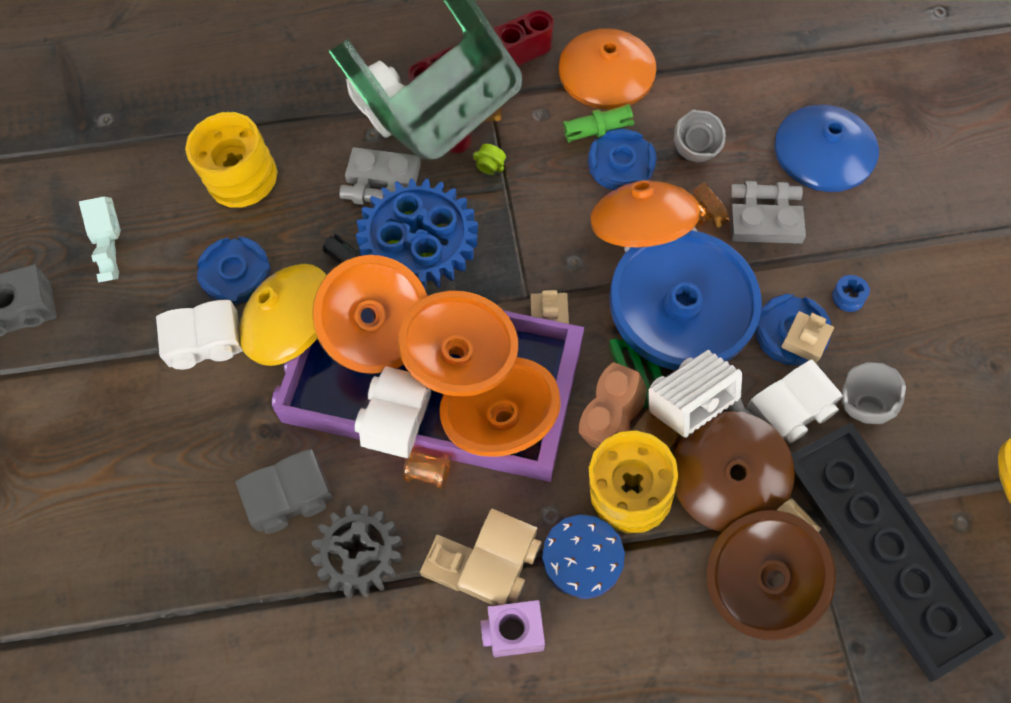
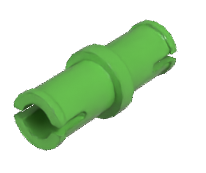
[563,104,634,143]

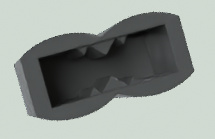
[236,449,333,534]

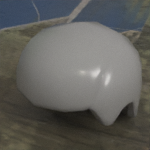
[673,109,725,163]
[841,362,906,424]

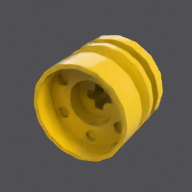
[185,112,278,208]
[589,430,678,534]

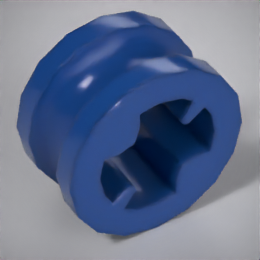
[832,275,870,312]

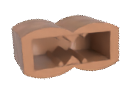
[579,362,647,448]

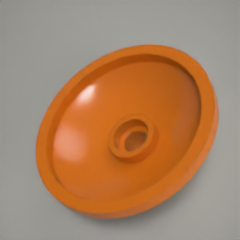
[559,28,656,109]
[590,180,700,247]
[312,255,428,374]
[398,291,518,396]
[440,357,561,457]

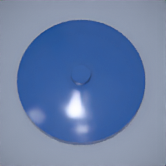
[609,230,762,370]

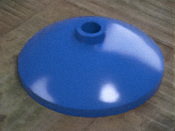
[774,105,879,192]

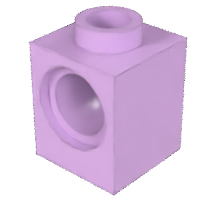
[481,600,545,657]

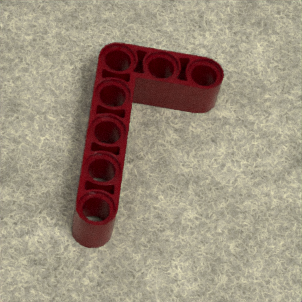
[408,10,554,153]

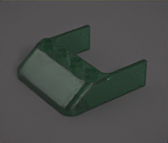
[329,0,523,160]

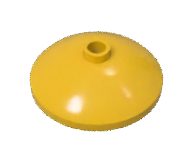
[239,264,327,366]

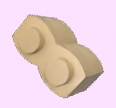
[457,509,541,606]

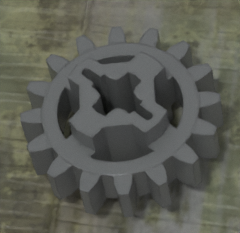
[311,505,403,598]

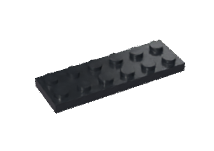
[791,422,1006,682]

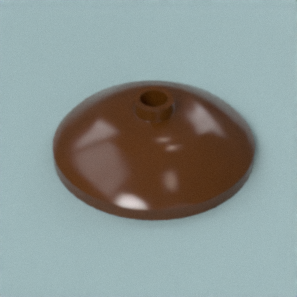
[673,411,795,532]
[706,510,836,641]

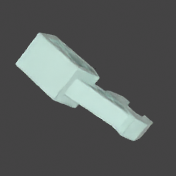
[79,196,121,282]

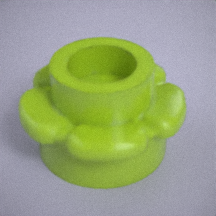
[473,144,506,175]

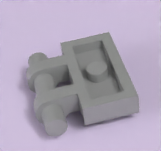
[340,147,421,205]
[729,181,806,244]

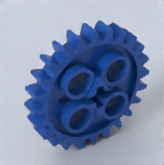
[356,178,478,290]

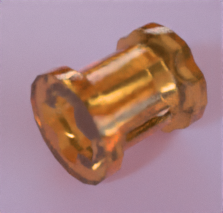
[403,446,451,490]

